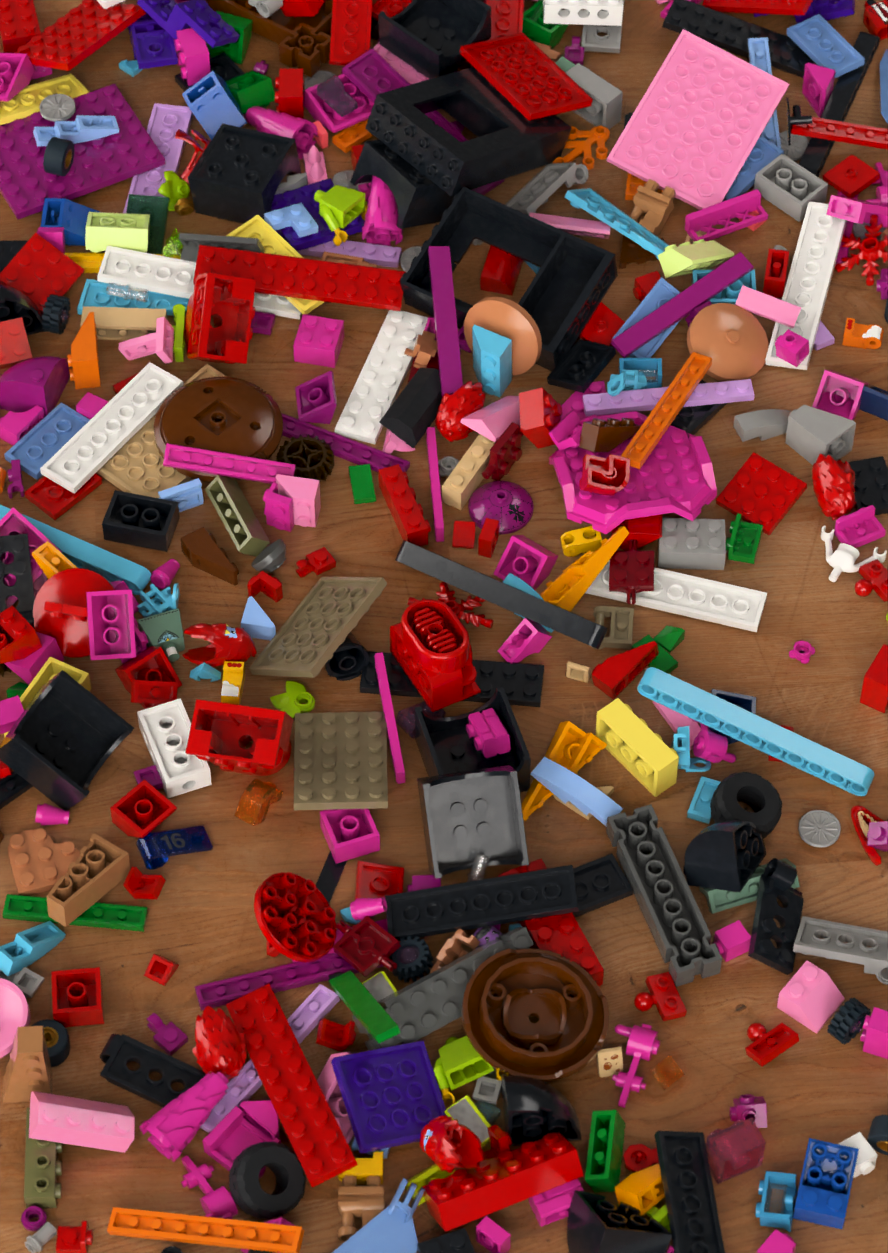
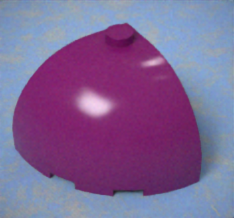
[0,356,71,417]

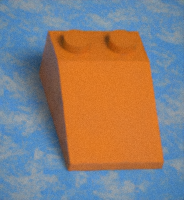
[67,312,101,389]

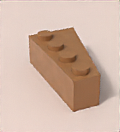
[46,833,130,927]
[3,1025,53,1103]

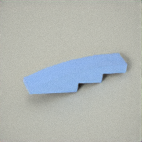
[33,115,119,146]
[530,757,623,827]

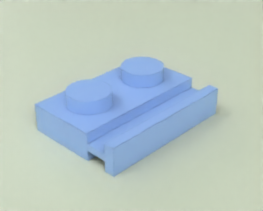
[158,478,204,512]

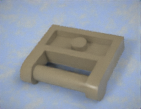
[591,606,634,650]

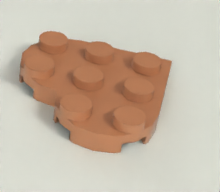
[8,828,80,896]

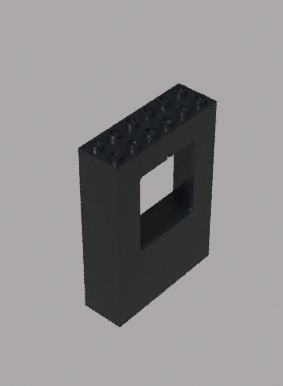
[365,67,572,196]
[400,186,617,371]

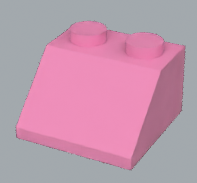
[276,474,321,528]
[777,960,845,1034]

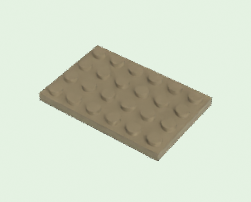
[249,577,387,678]
[294,711,388,810]

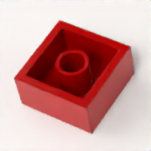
[478,518,499,558]

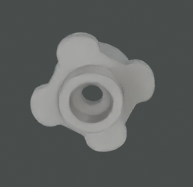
[438,456,459,477]

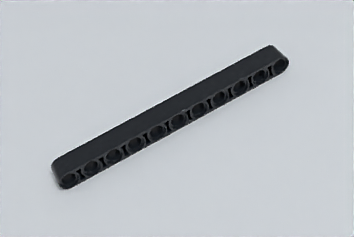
[799,31,880,178]
[395,540,608,649]

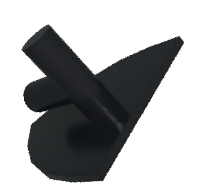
[786,97,812,145]

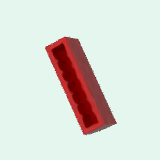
[480,245,524,296]

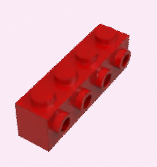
[378,464,431,547]

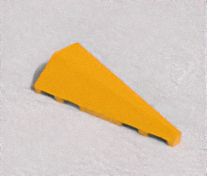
[539,526,629,612]
[521,721,607,821]

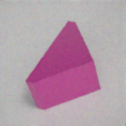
[239,1100,279,1140]

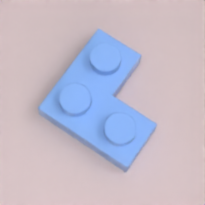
[264,203,318,238]

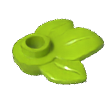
[158,171,190,211]
[270,681,315,718]

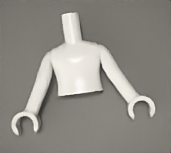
[820,525,887,582]

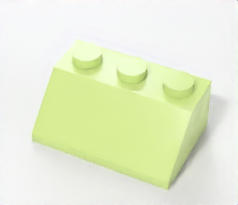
[85,212,150,253]
[658,239,735,278]

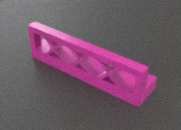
[685,189,768,242]

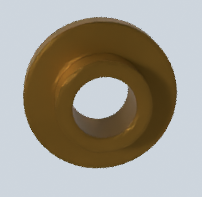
[174,198,194,216]

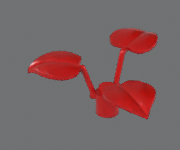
[175,129,211,184]

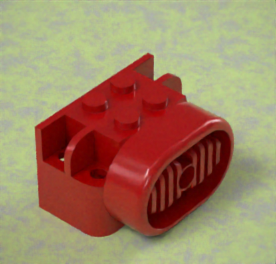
[184,272,256,364]
[390,599,481,712]
[185,699,294,776]

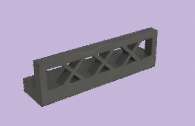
[179,233,265,262]

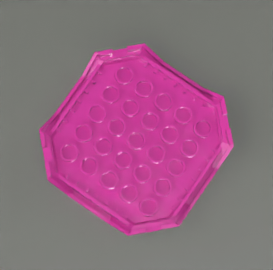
[549,411,717,535]

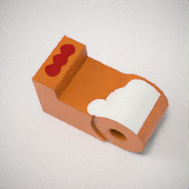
[842,318,884,349]

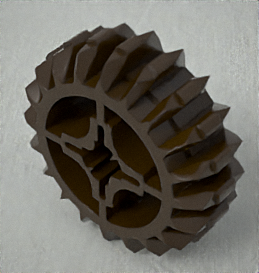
[276,434,334,481]

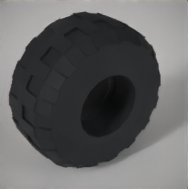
[710,772,782,839]
[229,1142,306,1219]

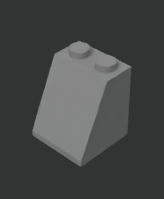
[785,405,856,465]

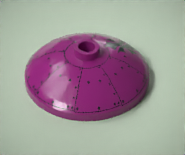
[468,481,534,534]

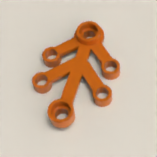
[552,126,610,170]

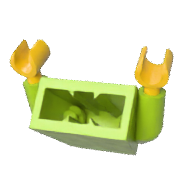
[314,185,367,246]
[433,1035,508,1107]

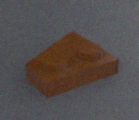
[619,235,664,269]

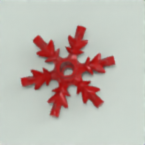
[834,215,888,286]
[408,582,494,628]

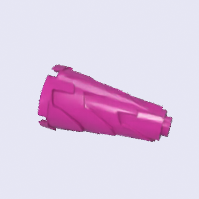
[246,106,318,159]
[362,175,403,246]
[139,1072,229,1162]

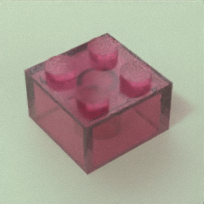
[706,1118,766,1184]

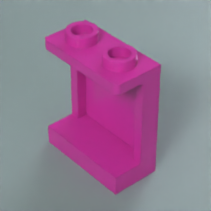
[826,195,888,228]
[203,1106,281,1179]

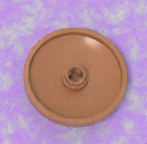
[464,296,542,376]
[687,303,769,382]

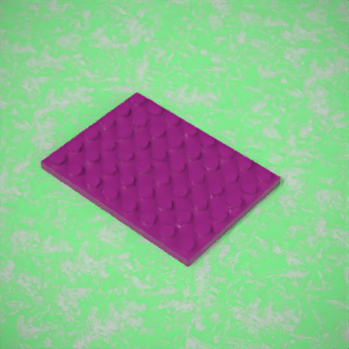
[0,83,165,220]

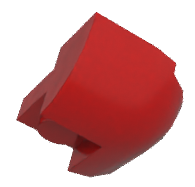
[579,454,630,495]

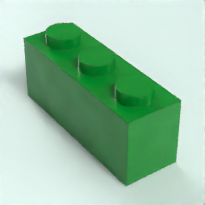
[585,1110,626,1193]

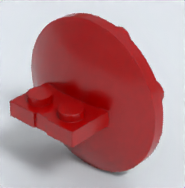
[33,568,115,658]
[254,872,336,962]

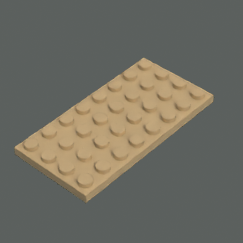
[96,364,227,498]

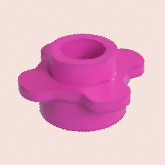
[789,641,815,664]

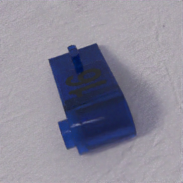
[136,825,213,870]

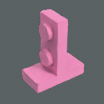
[118,317,174,364]

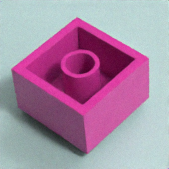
[174,28,211,86]
[293,314,345,368]
[320,809,380,864]

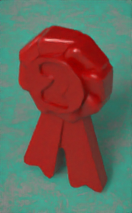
[623,1144,659,1173]

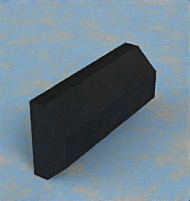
[379,368,442,448]

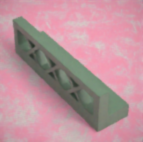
[699,858,800,914]

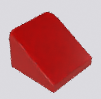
[452,521,476,549]
[144,954,179,986]

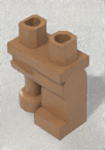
[629,179,676,237]
[338,1176,384,1242]

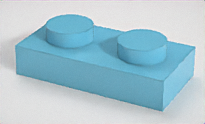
[687,776,721,824]

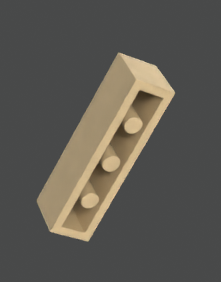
[80,306,167,341]
[442,434,496,510]

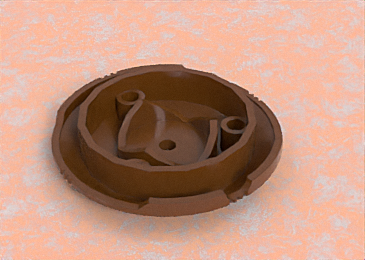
[154,377,283,482]
[462,948,609,1081]

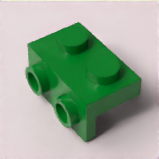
[726,513,763,564]

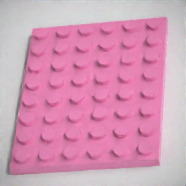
[607,29,789,210]

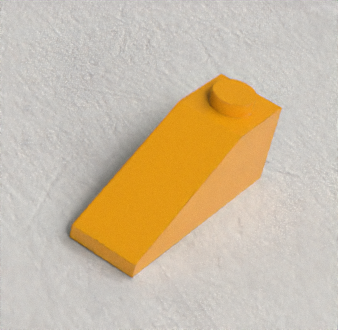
[32,541,78,579]
[614,1163,665,1216]

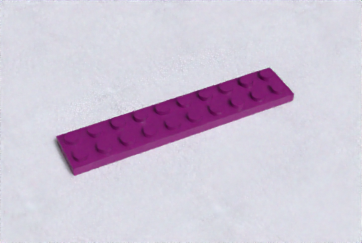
[342,48,505,195]

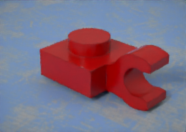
[296,547,336,578]

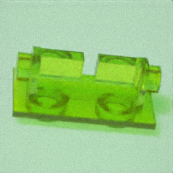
[162,228,183,257]

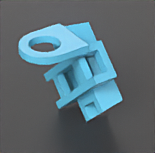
[607,369,647,396]
[137,583,180,618]
[671,726,711,772]

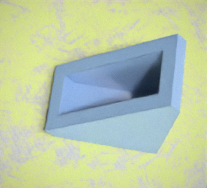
[241,596,276,641]

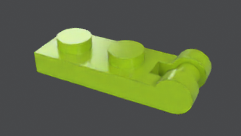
[172,304,186,362]

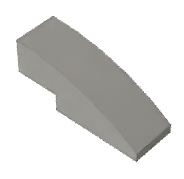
[734,409,791,442]

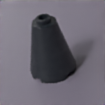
[325,632,369,681]

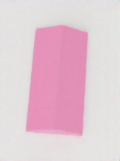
[529,212,611,239]
[460,396,520,442]

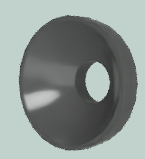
[251,539,286,573]

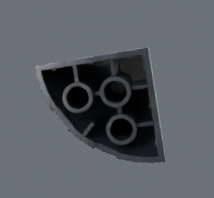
[0,284,45,336]
[683,820,766,892]
[501,1075,582,1146]
[567,1191,672,1253]

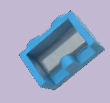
[619,358,662,389]
[755,1171,797,1232]

